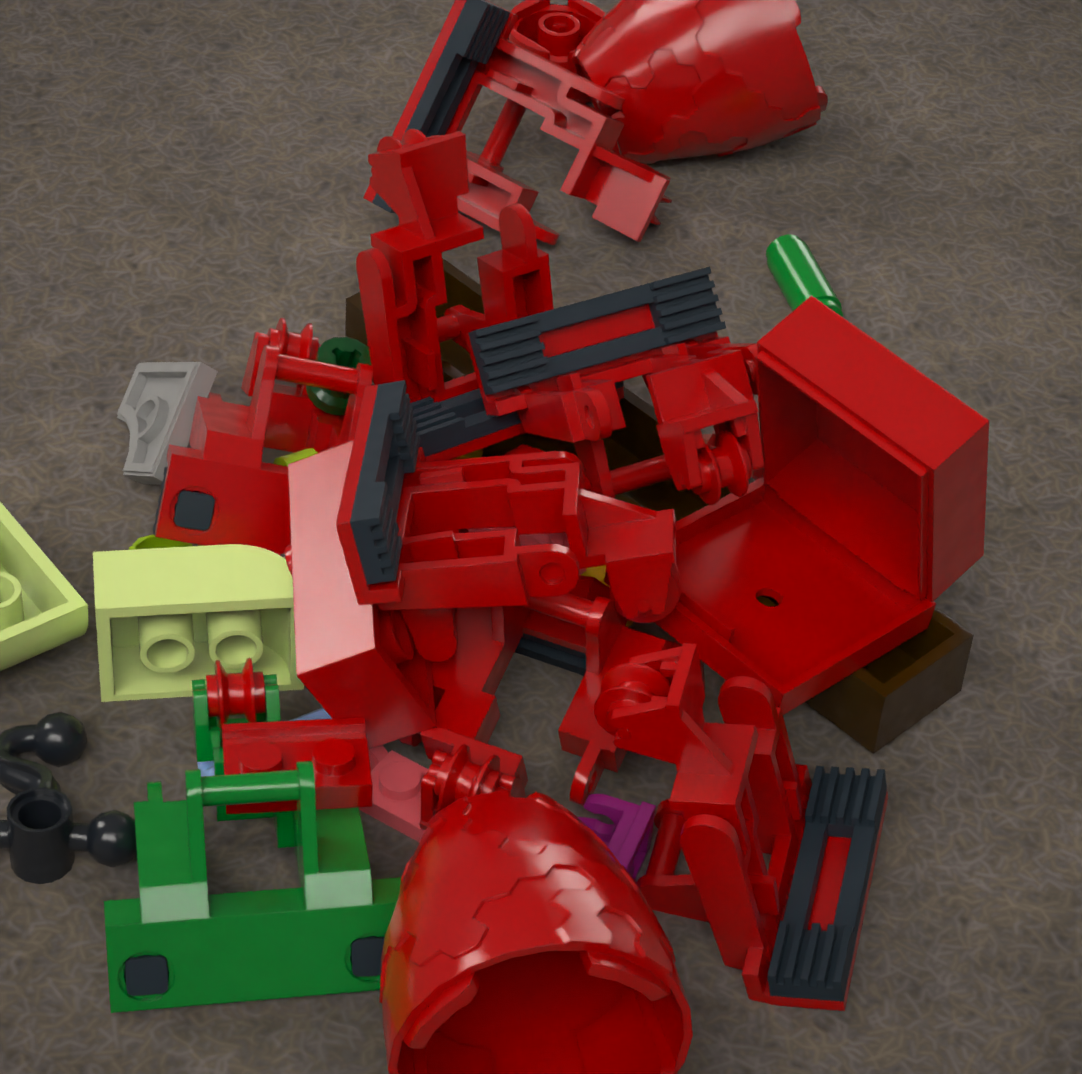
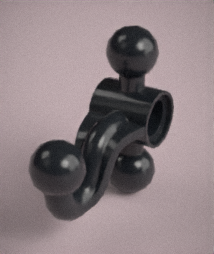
[0,712,137,884]

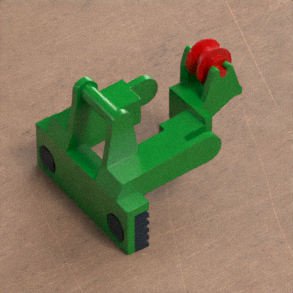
[104,658,401,1013]

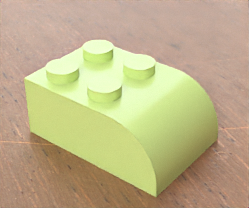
[0,502,89,671]
[93,544,304,702]

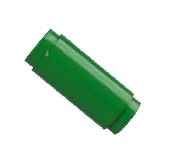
[766,234,843,317]

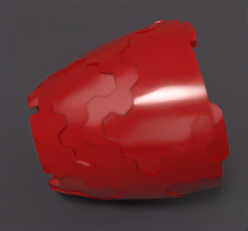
[572,0,828,164]
[379,791,693,1074]

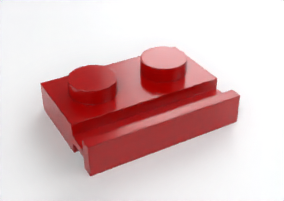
[222,717,373,814]

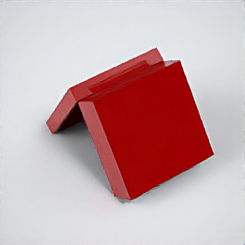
[604,295,989,715]

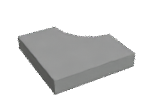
[117,362,218,485]

